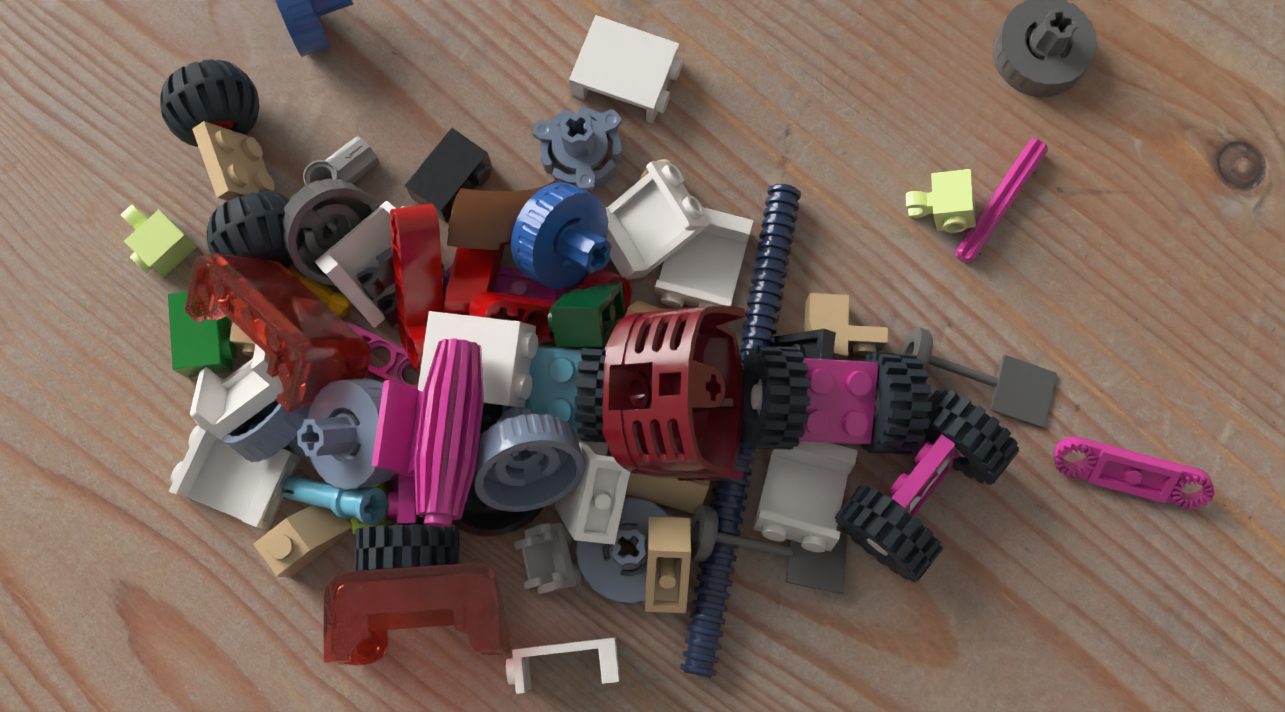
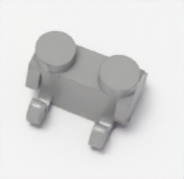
[514,522,581,595]

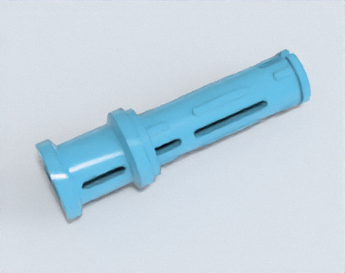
[282,475,388,525]

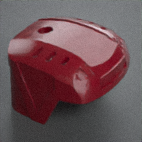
[602,306,745,481]

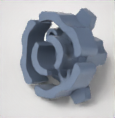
[532,107,623,191]

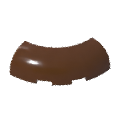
[447,179,576,250]

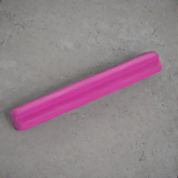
[954,138,1048,264]

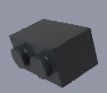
[405,128,492,223]

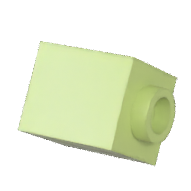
[906,169,976,233]
[121,205,198,277]

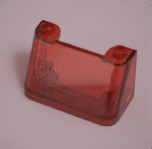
[184,253,371,413]
[324,563,511,666]

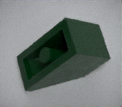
[548,281,626,347]

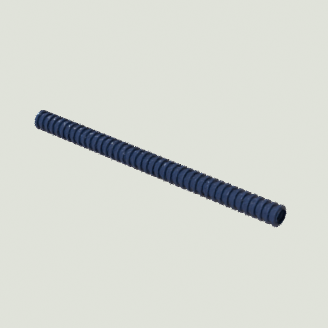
[680,184,801,678]

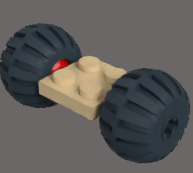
[160,59,302,278]

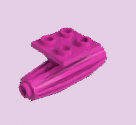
[372,338,484,527]

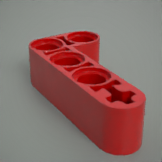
[445,189,505,316]
[390,203,444,370]
[469,268,632,343]

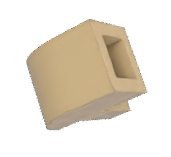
[804,293,888,360]

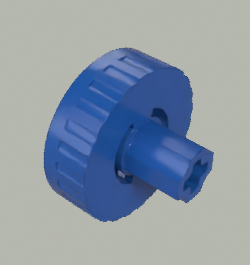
[275,0,353,57]
[511,182,612,290]

